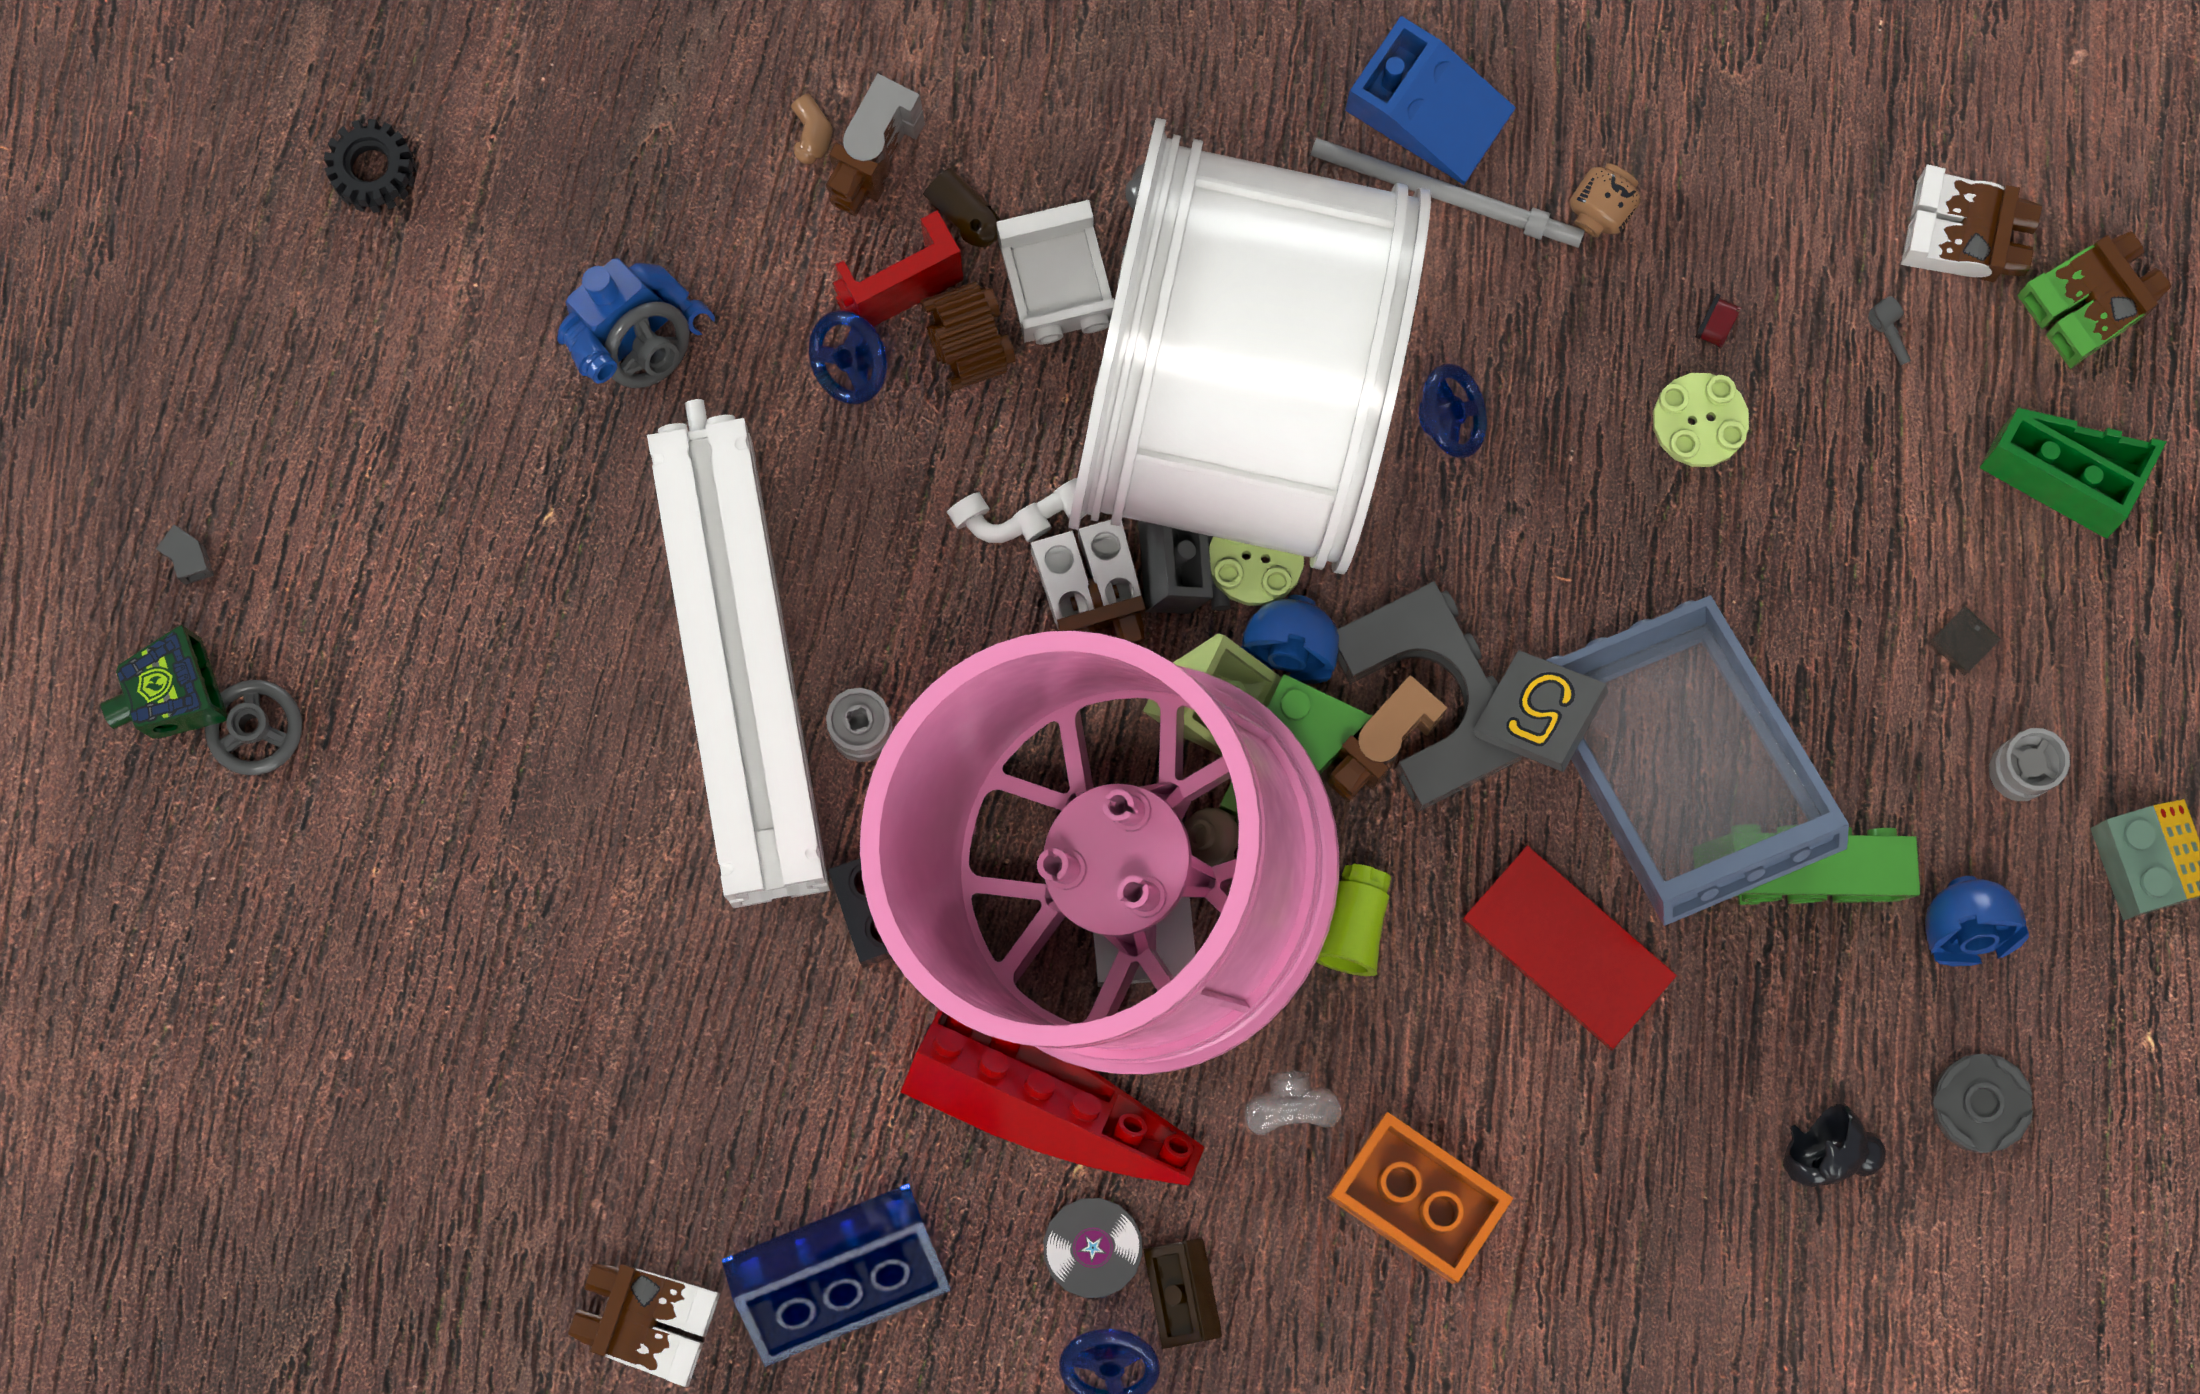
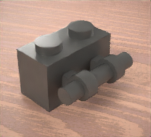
[1138,520,1231,614]

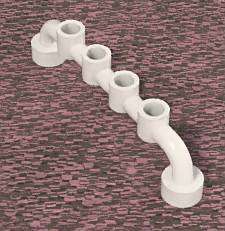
[947,478,1077,543]

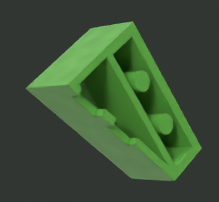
[1219,674,1372,817]

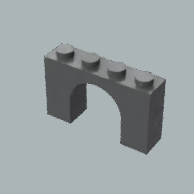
[1337,581,1523,813]

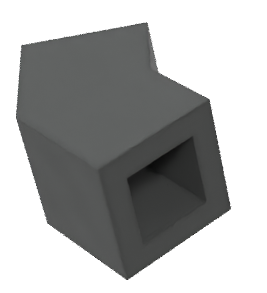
[156,525,214,585]

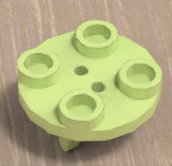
[1653,373,1749,467]
[1209,537,1304,606]

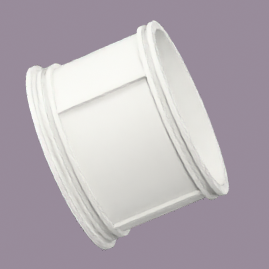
[1068,118,1431,575]

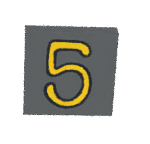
[1473,650,1608,772]

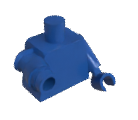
[557,258,715,384]

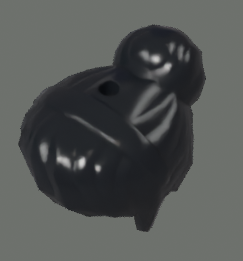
[1783,1103,1886,1187]

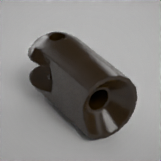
[923,168,1000,247]

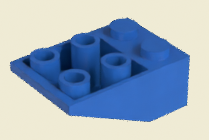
[1345,16,1516,185]

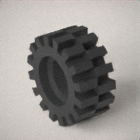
[324,119,417,213]

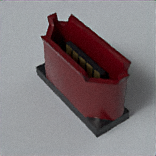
[1695,294,1742,349]

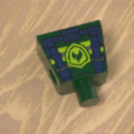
[101,625,228,739]

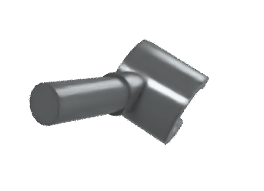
[1868,296,1911,366]

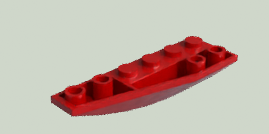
[900,1009,1205,1186]

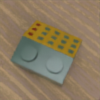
[2090,799,2200,921]

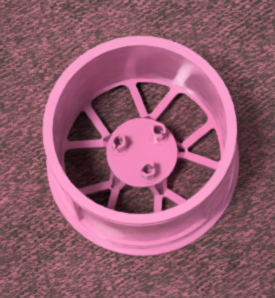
[860,631,1339,1075]

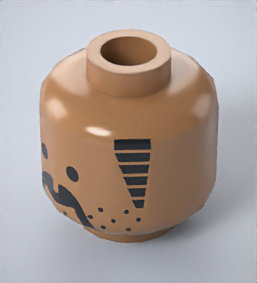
[1569,163,1641,237]

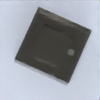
[1929,606,2001,676]

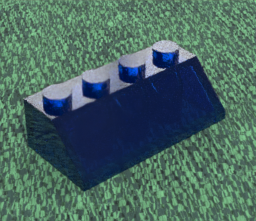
[722,1183,952,1367]

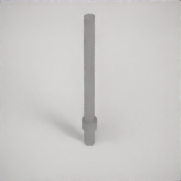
[1311,138,1585,248]

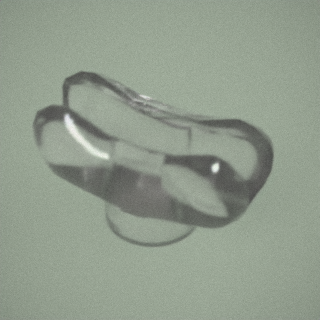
[1245,1071,1342,1135]

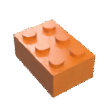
[1327,1112,1513,1284]

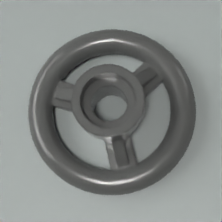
[604,302,690,388]
[205,680,302,775]

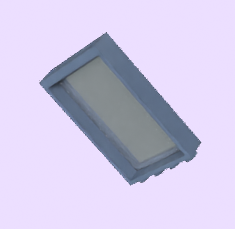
[1546,595,1849,926]

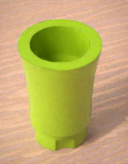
[1316,864,1391,976]

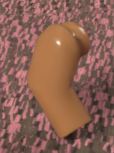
[791,94,833,165]

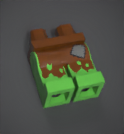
[2017,231,2171,369]

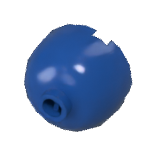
[1241,595,1339,684]
[1925,876,2029,967]

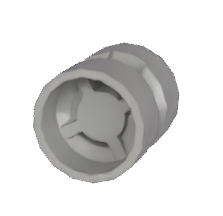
[826,688,893,762]
[1989,728,2070,801]

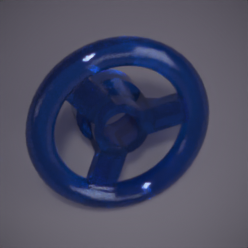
[809,310,887,404]
[1418,364,1487,458]
[1059,1329,1160,1394]

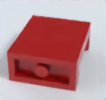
[832,210,964,332]

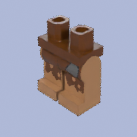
[1327,675,1448,802]

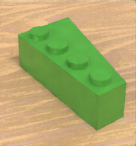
[1693,825,1920,906]

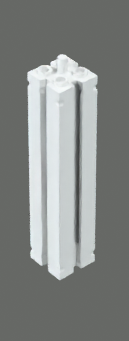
[647,399,830,908]

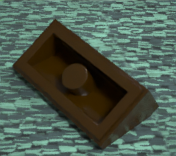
[1143,1239,1222,1349]

